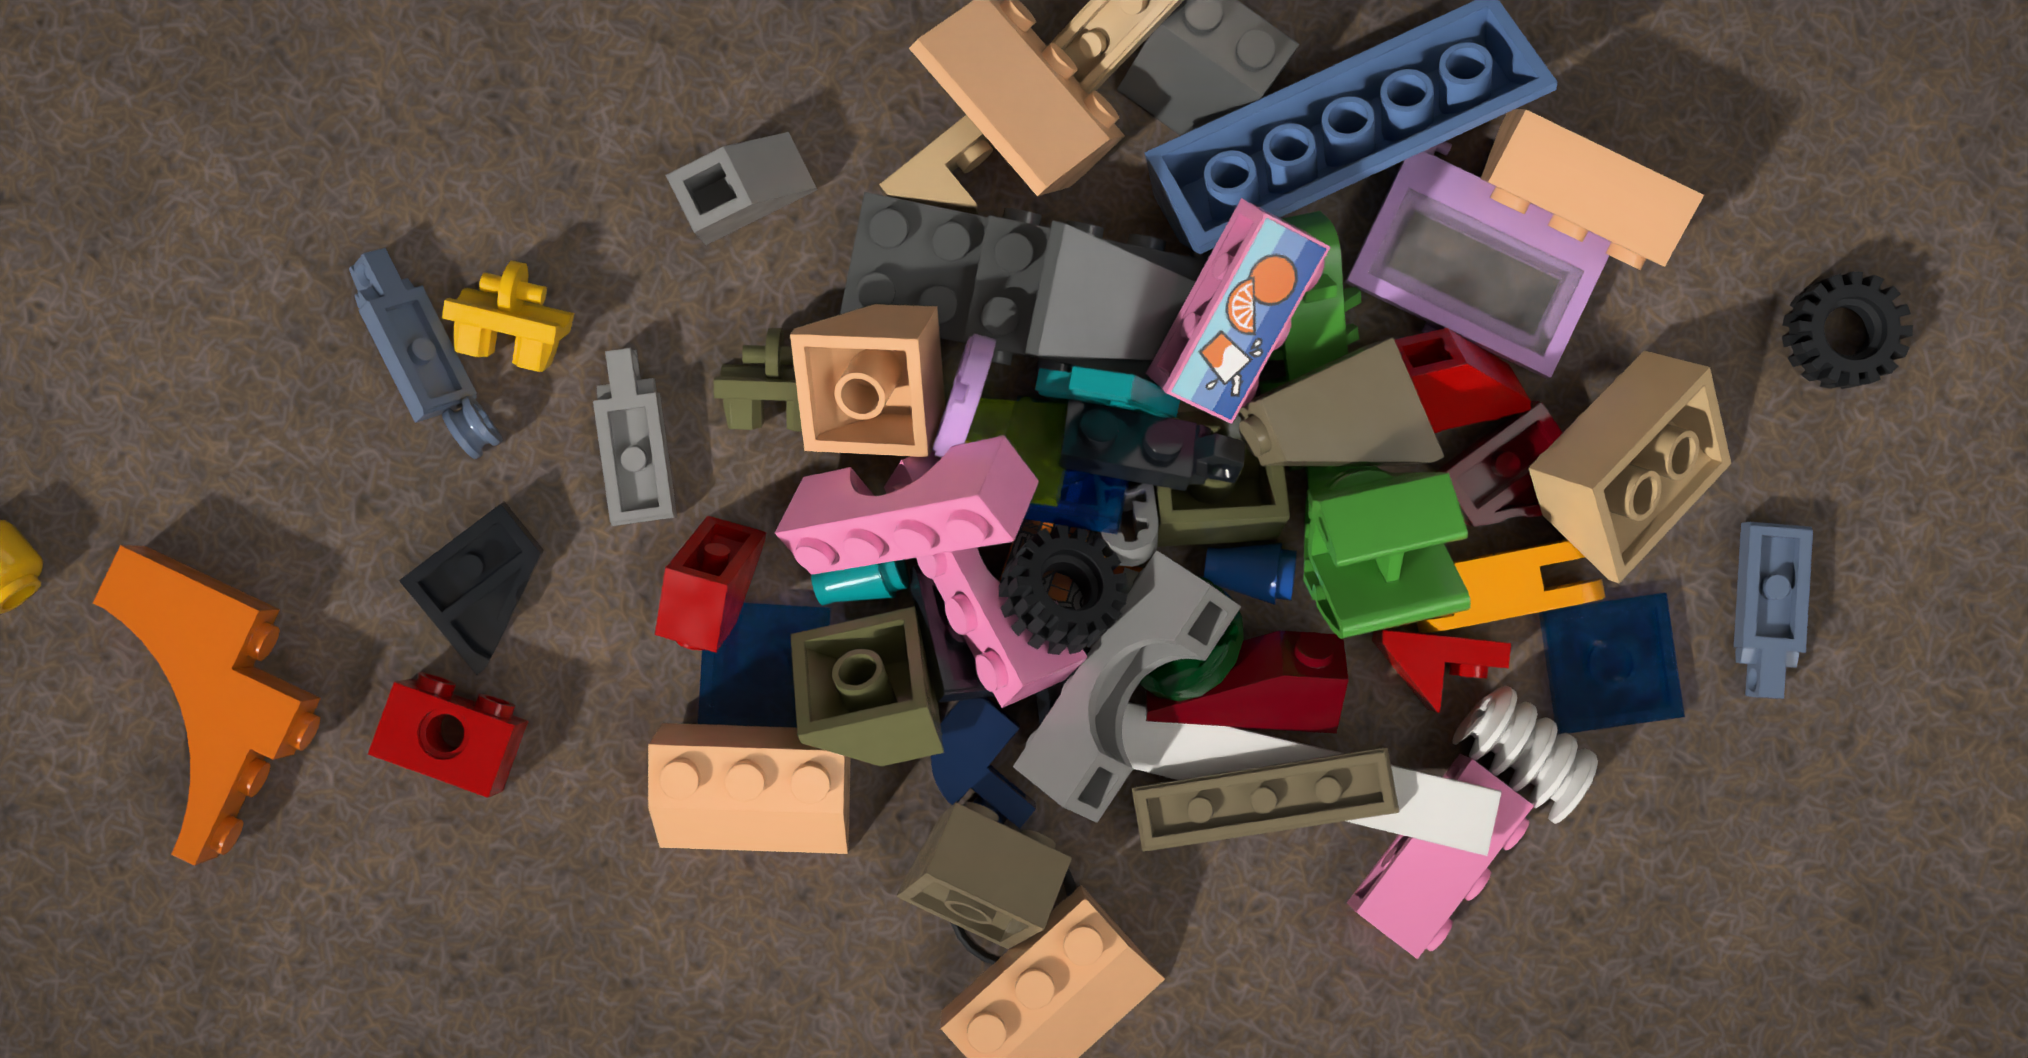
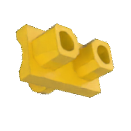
[442,260,575,372]

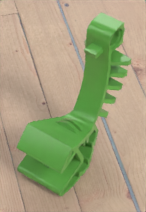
[1259,211,1471,639]

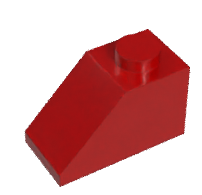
[655,516,767,653]

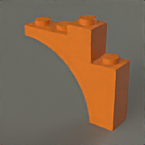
[93,545,321,866]

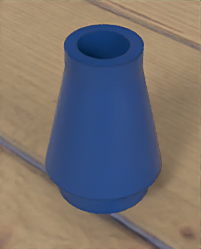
[1204,543,1297,605]

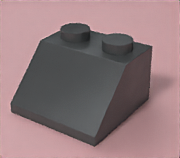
[1117,0,1299,136]

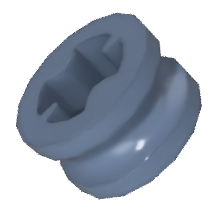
[442,395,503,460]

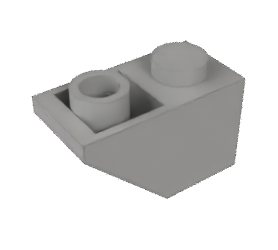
[666,132,817,245]

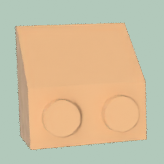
[790,304,946,457]

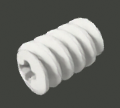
[1453,686,1598,824]

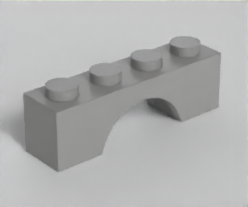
[1013,550,1241,823]

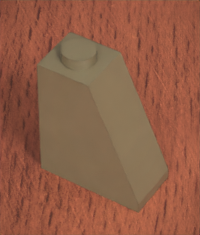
[1238,337,1444,467]

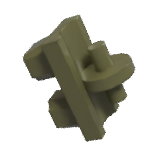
[713,328,802,432]

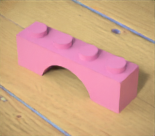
[775,436,1039,575]
[884,437,1088,708]

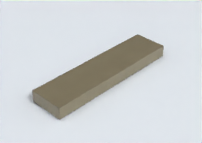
[1132,746,1400,852]

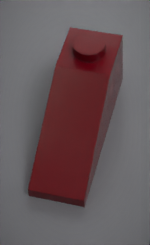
[1146,630,1349,734]

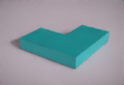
[1035,366,1180,418]

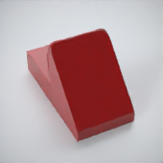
[1372,630,1511,713]

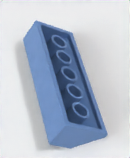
[1145,0,1557,254]

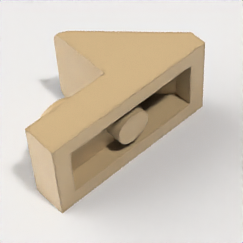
[879,115,993,215]

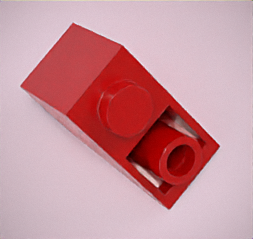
[1394,328,1531,434]

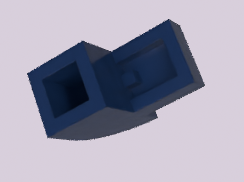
[931,697,1036,829]

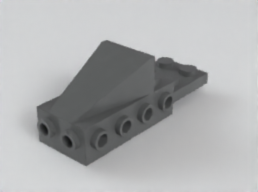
[840,192,1213,384]

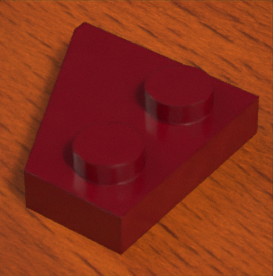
[1435,400,1562,527]

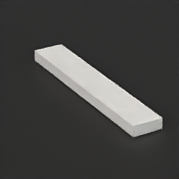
[1122,702,1502,856]

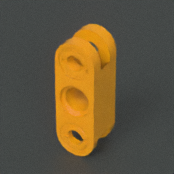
[1417,539,1606,633]

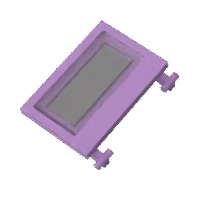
[1345,141,1611,379]

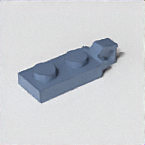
[349,248,477,423]
[1733,522,1813,699]

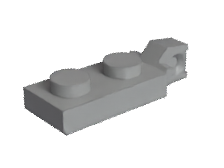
[593,348,677,526]

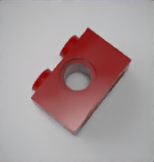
[368,672,528,798]

